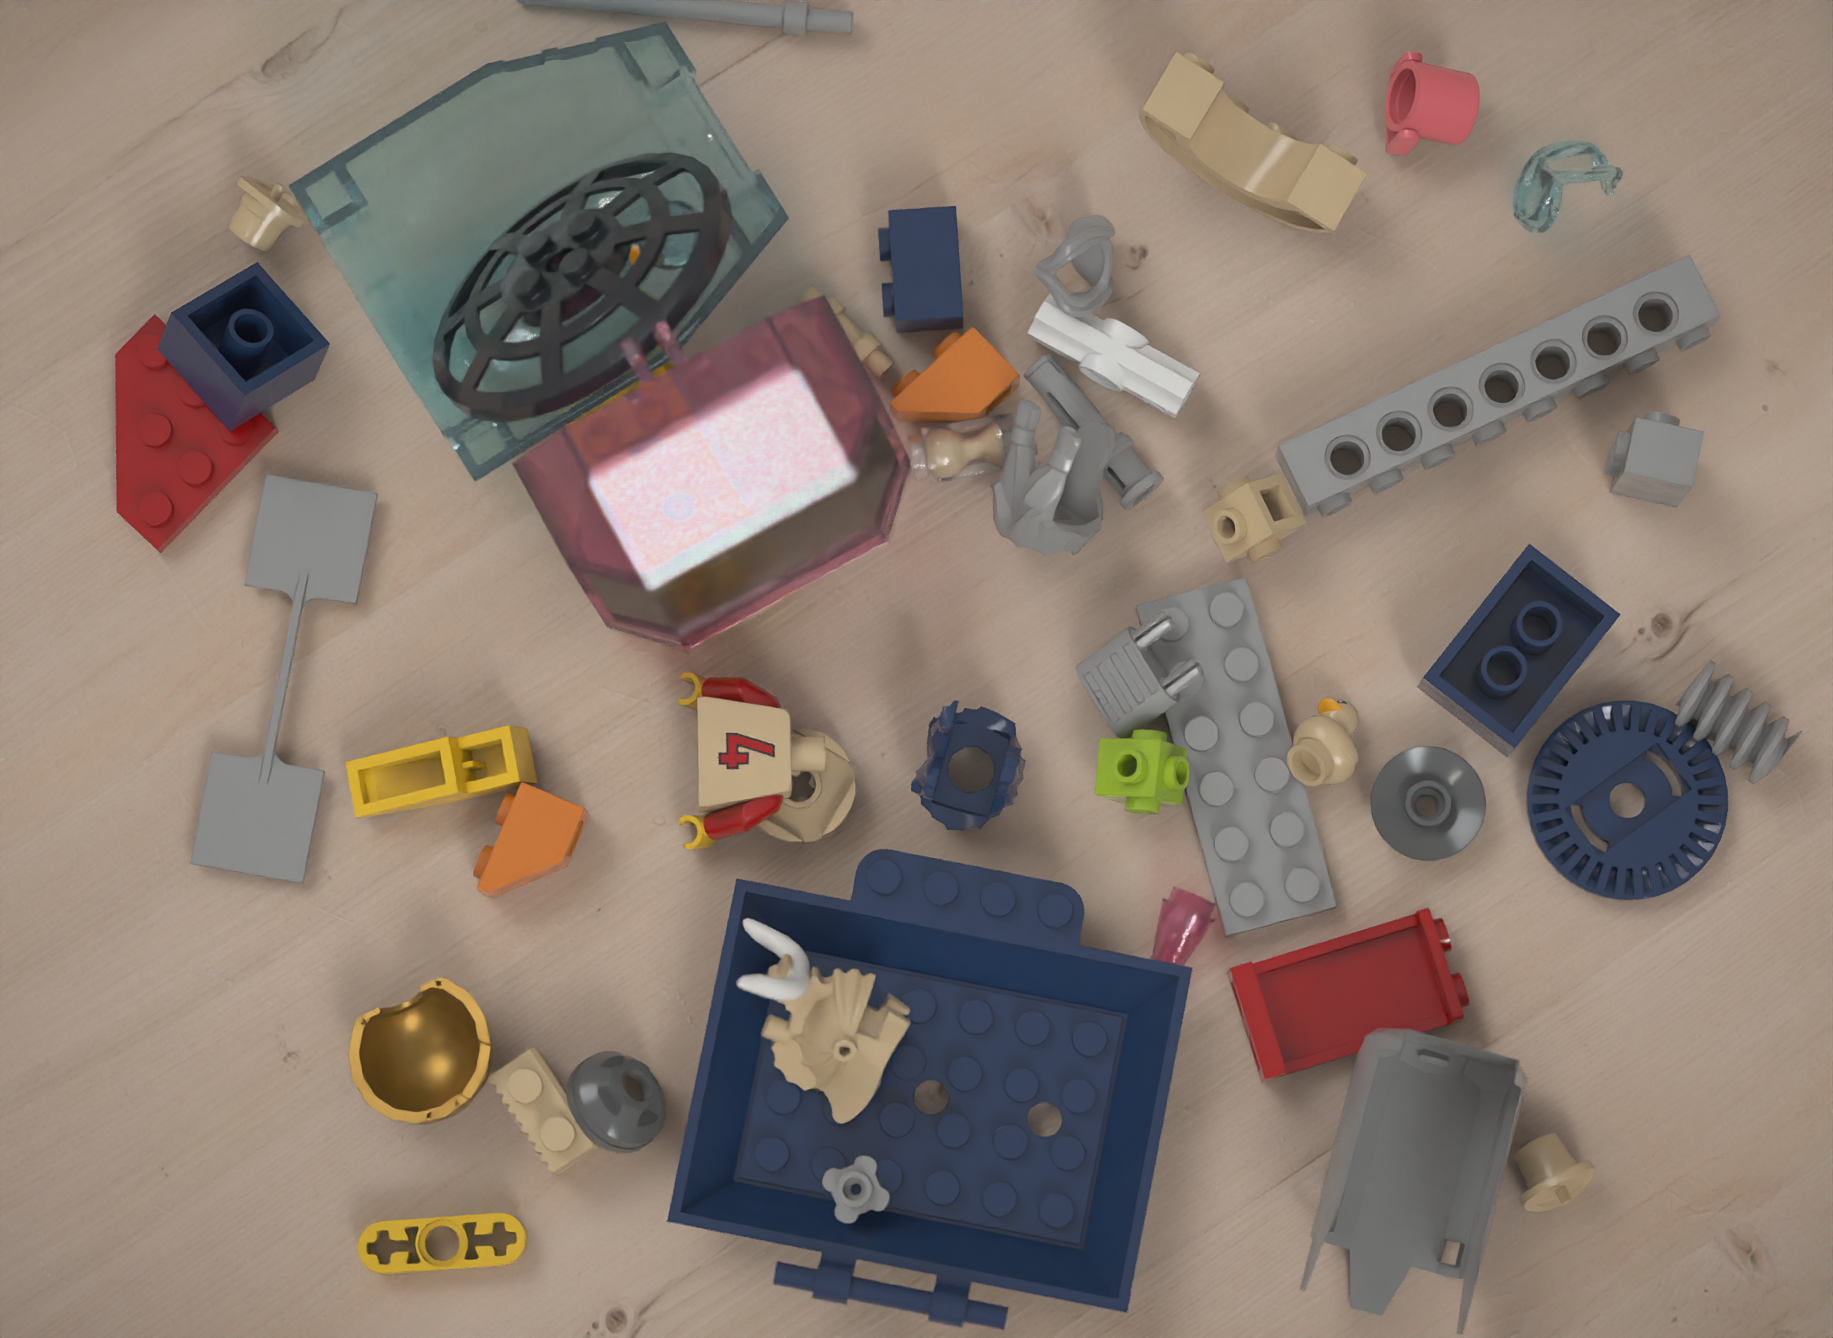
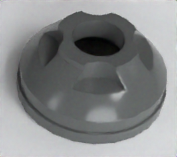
[567,1051,665,1154]

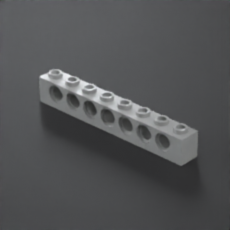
[1275,255,1720,517]

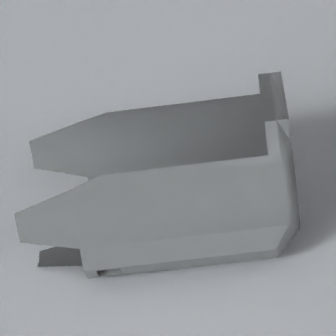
[1299,1028,1528,1335]

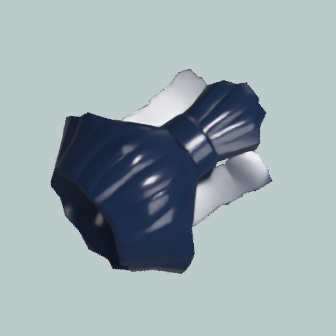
[911,700,1026,831]

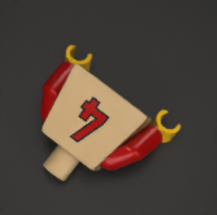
[677,672,825,849]

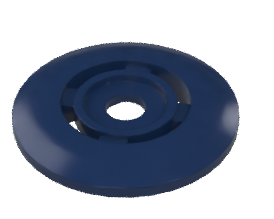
[1526,701,1728,901]

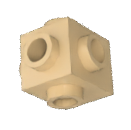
[1201,473,1307,564]

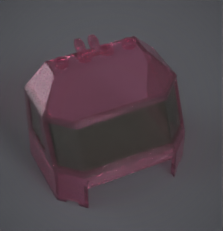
[512,294,912,654]

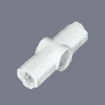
[1027,293,1200,419]

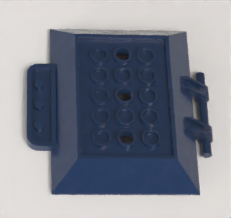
[667,849,1193,1330]

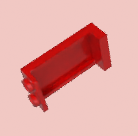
[1227,907,1470,1083]

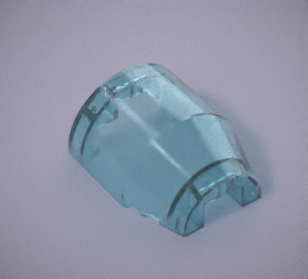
[288,22,789,483]

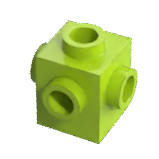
[1094,729,1190,815]

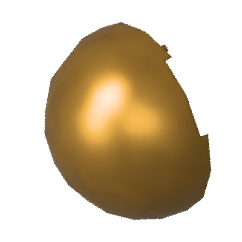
[348,977,495,1125]

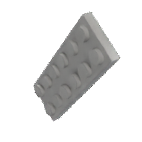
[1136,577,1337,938]

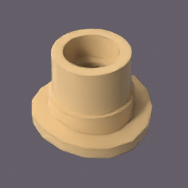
[228,176,308,252]
[1514,1133,1596,1212]

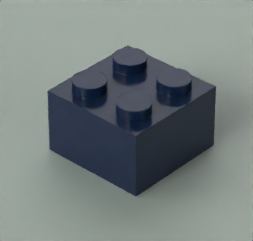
[157,262,330,431]

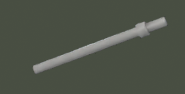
[517,0,853,36]

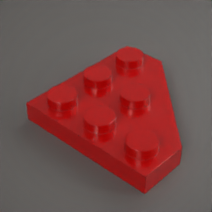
[115,314,279,554]

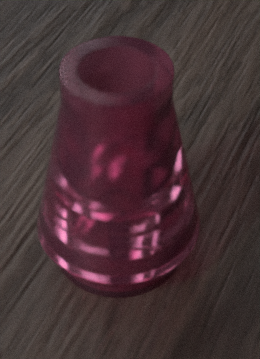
[1150,886,1216,966]

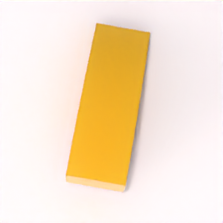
[345,725,538,818]

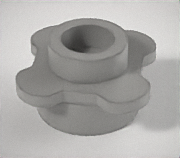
[823,1156,890,1223]

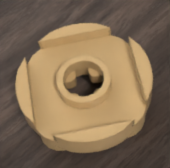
[757,728,856,844]

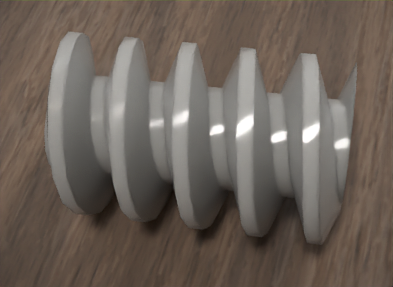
[1675,660,1803,784]

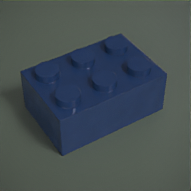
[1417,544,1621,758]

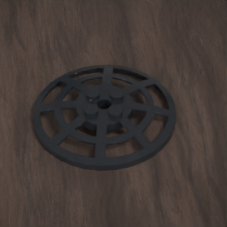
[432,152,732,422]

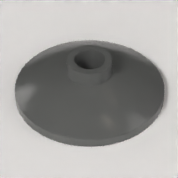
[1370,746,1486,861]

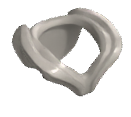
[1036,215,1115,317]

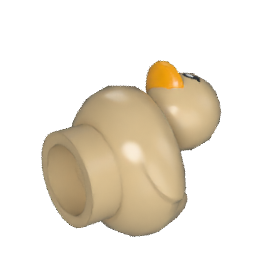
[1287,698,1359,786]

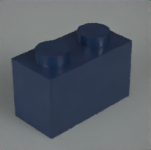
[878,206,964,333]

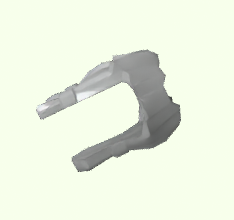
[990,400,1115,555]

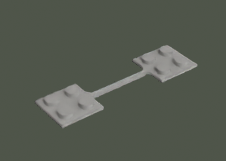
[190,474,378,883]

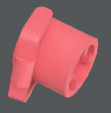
[1385,52,1480,156]

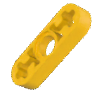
[357,1213,528,1274]

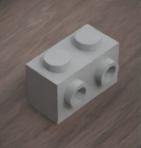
[1604,412,1704,507]

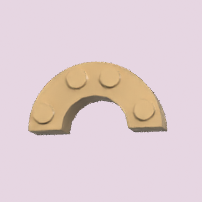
[1139,52,1368,233]

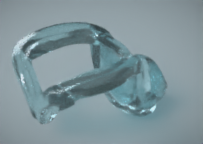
[1512,141,1623,233]

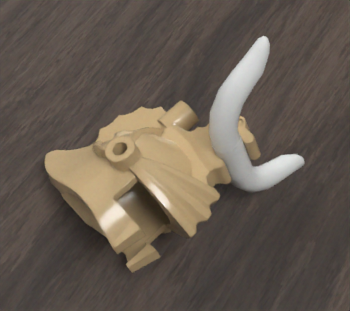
[738,918,910,1123]

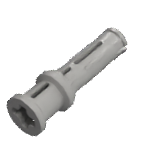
[1023,353,1164,511]

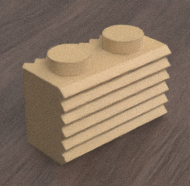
[489,1046,601,1175]

